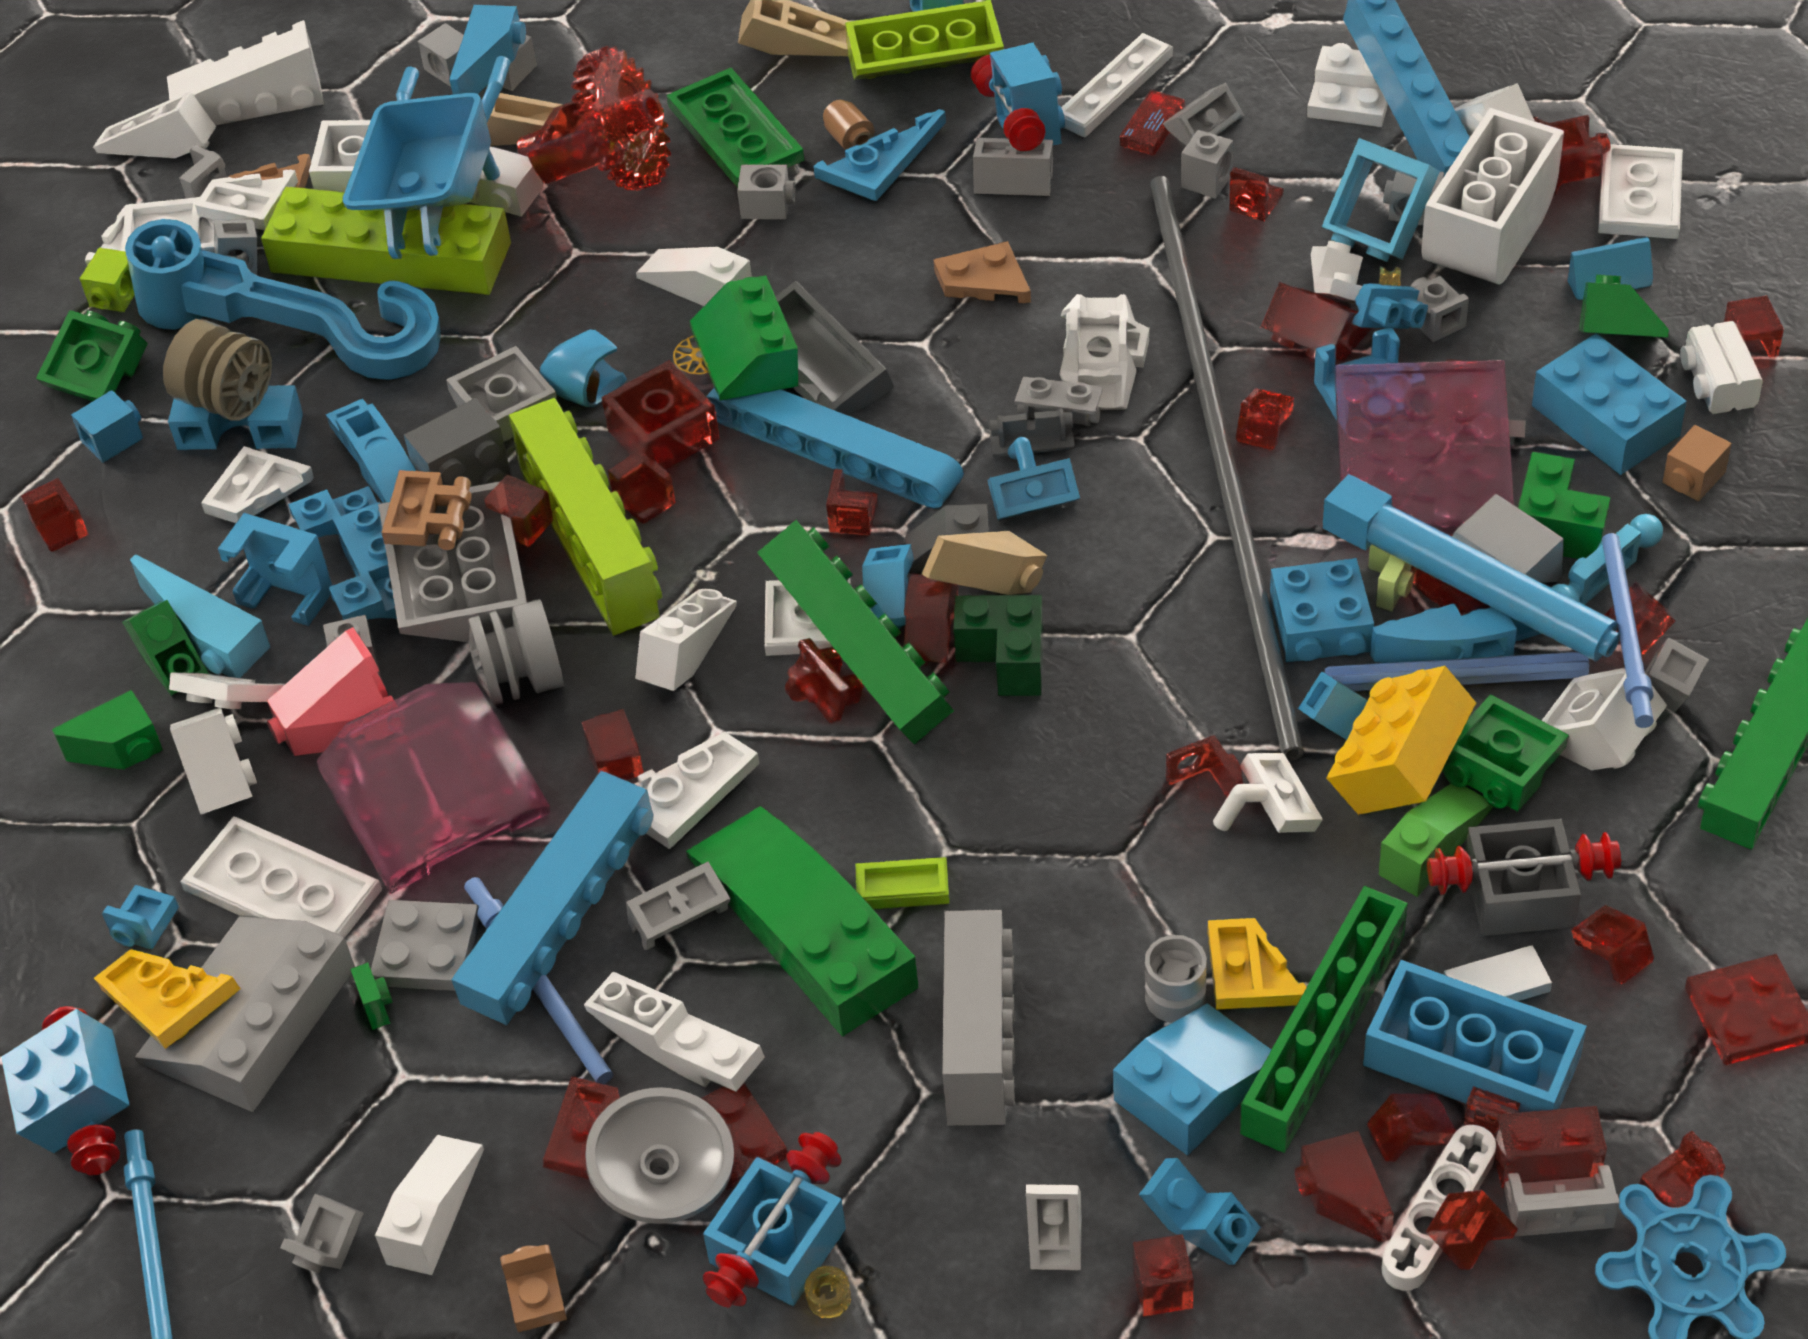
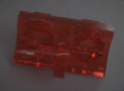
[785,638,864,723]

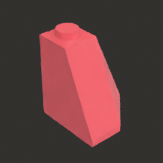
[267,628,407,756]

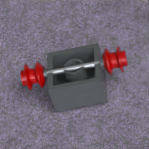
[1427,819,1621,936]

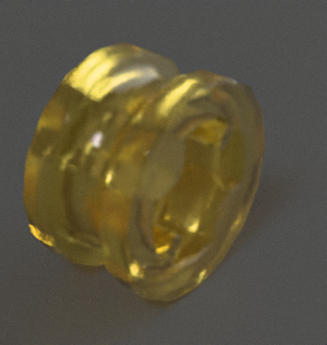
[1379,267,1401,286]
[804,1266,851,1318]

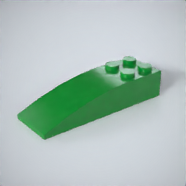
[686,806,919,1037]

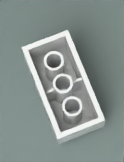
[1421,108,1564,284]

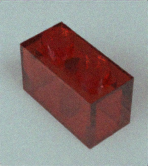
[1494,1106,1607,1188]

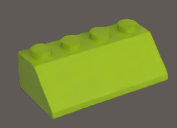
[845,0,1004,80]

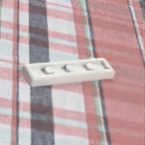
[1061,33,1173,138]

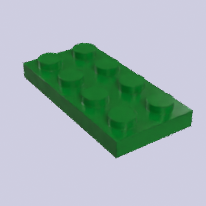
[666,68,804,188]

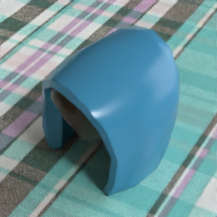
[539,329,627,407]

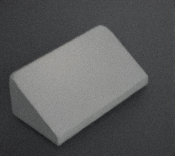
[1163,83,1244,146]

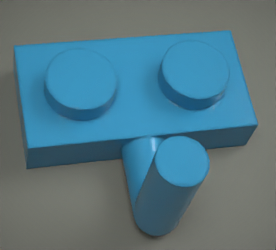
[987,437,1080,520]

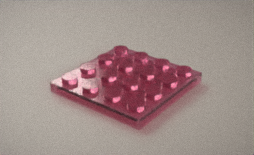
[1334,360,1514,527]

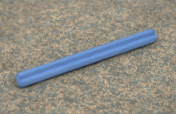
[1324,652,1589,691]

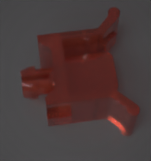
[1533,115,1611,196]

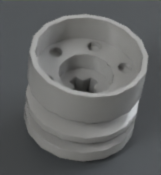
[468,599,564,706]

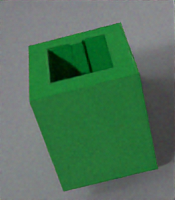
[122,600,209,696]

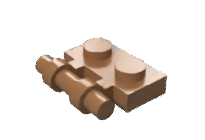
[381,470,472,550]

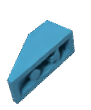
[449,5,526,94]

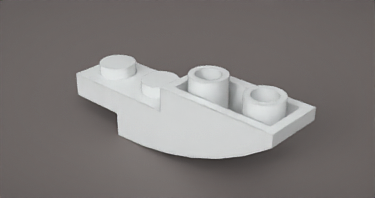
[584,972,765,1092]

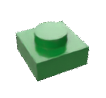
[350,962,393,1030]

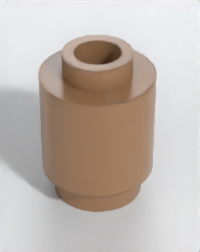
[823,99,875,150]

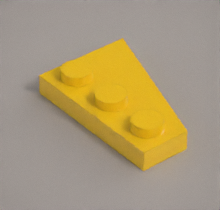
[94,949,241,1049]

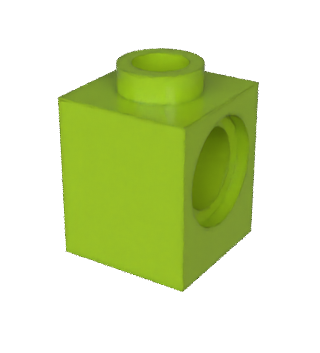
[80,247,134,312]

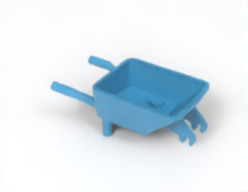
[343,56,511,259]

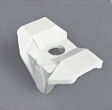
[1059,294,1137,410]

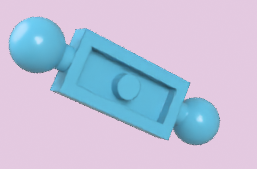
[1551,514,1663,605]

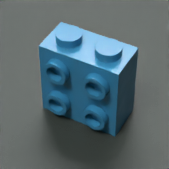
[1270,558,1374,662]

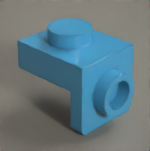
[102,885,179,950]

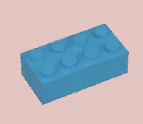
[1363,960,1587,1134]

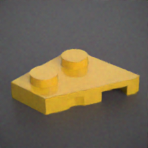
[1207,918,1307,1010]

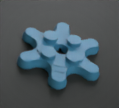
[1595,1175,1786,1339]

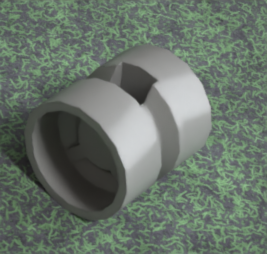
[1145,935,1207,1023]

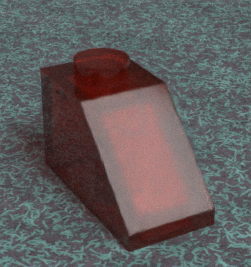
[1295,1131,1394,1242]

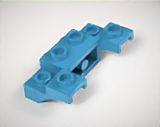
[288,486,397,620]

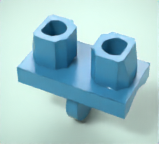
[1352,283,1428,329]

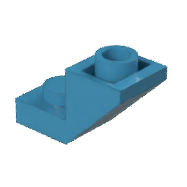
[862,544,914,629]
[1139,1158,1261,1265]

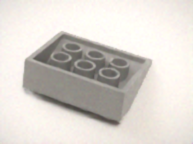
[378,481,527,642]
[135,916,355,1112]

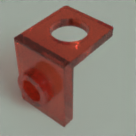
[1229,167,1284,222]
[1166,735,1243,797]

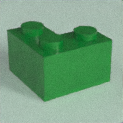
[1518,451,1610,559]

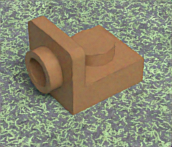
[500,1245,567,1332]

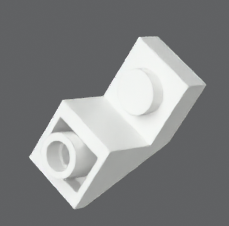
[1311,241,1363,304]

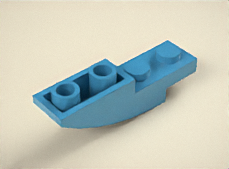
[326,398,416,503]
[1370,603,1542,663]

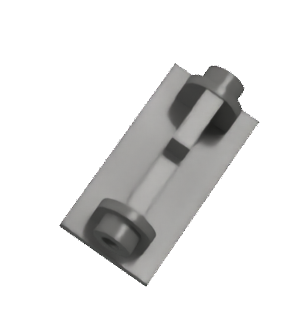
[1014,377,1103,426]

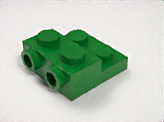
[36,310,148,401]
[1442,694,1569,812]

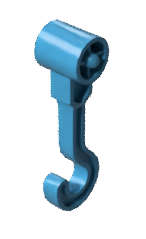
[125,219,441,380]

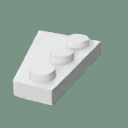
[635,732,759,849]

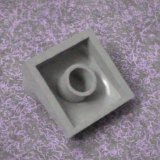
[446,346,557,441]

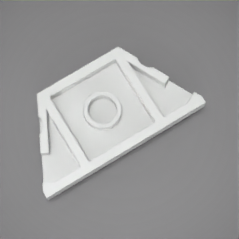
[85,197,236,266]

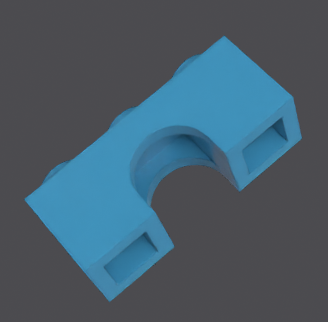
[168,385,303,450]

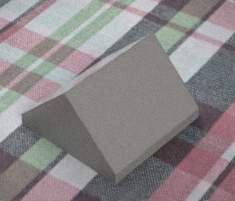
[1452,494,1563,583]

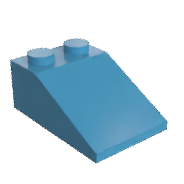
[1113,1003,1272,1156]

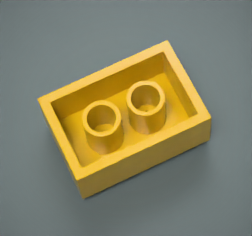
[1326,666,1476,815]

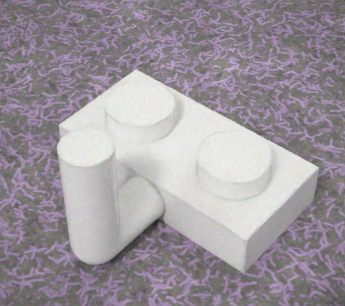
[1213,753,1323,833]

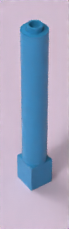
[1323,474,1620,661]

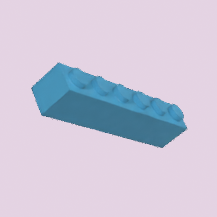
[1343,0,1470,176]
[451,771,654,1025]

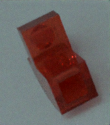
[904,574,958,663]

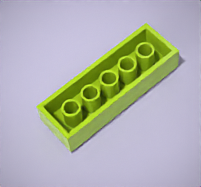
[261,187,511,295]
[509,398,663,636]

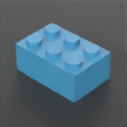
[1532,333,1687,475]

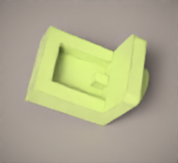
[1368,545,1414,611]

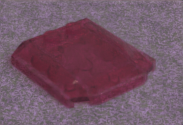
[317,682,550,894]

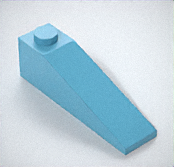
[130,554,270,678]

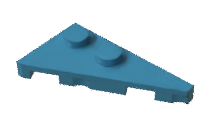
[813,109,946,201]

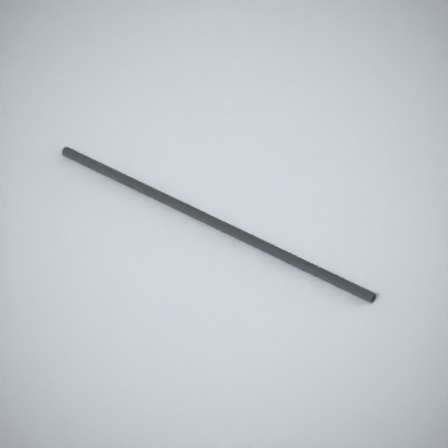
[1150,176,1304,761]

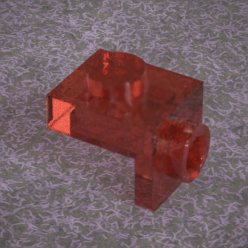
[1367,1094,1456,1161]
[1639,1131,1726,1208]

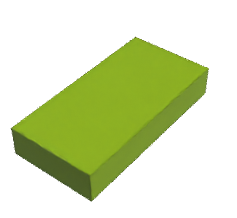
[855,857,950,909]

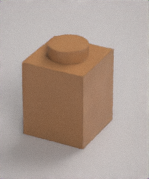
[1662,425,1732,501]

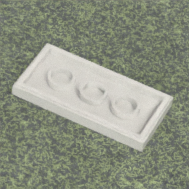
[180,816,382,937]

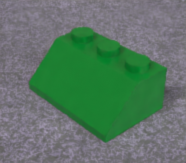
[690,275,799,401]

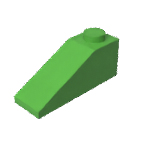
[1379,784,1493,897]

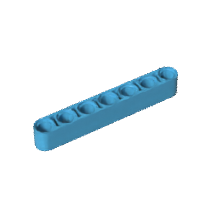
[702,388,964,509]

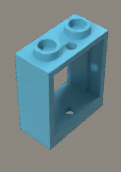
[1322,138,1440,262]

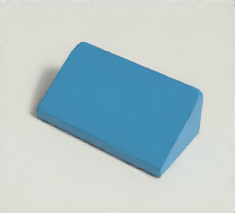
[1567,237,1653,300]

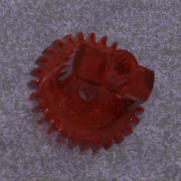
[517,46,671,191]

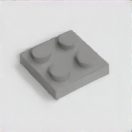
[371,900,479,991]

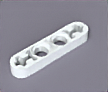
[1381,1125,1496,1291]

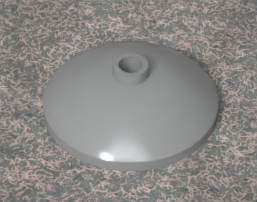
[586,1088,734,1224]

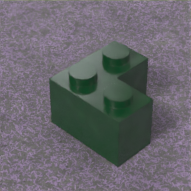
[953,595,1043,696]

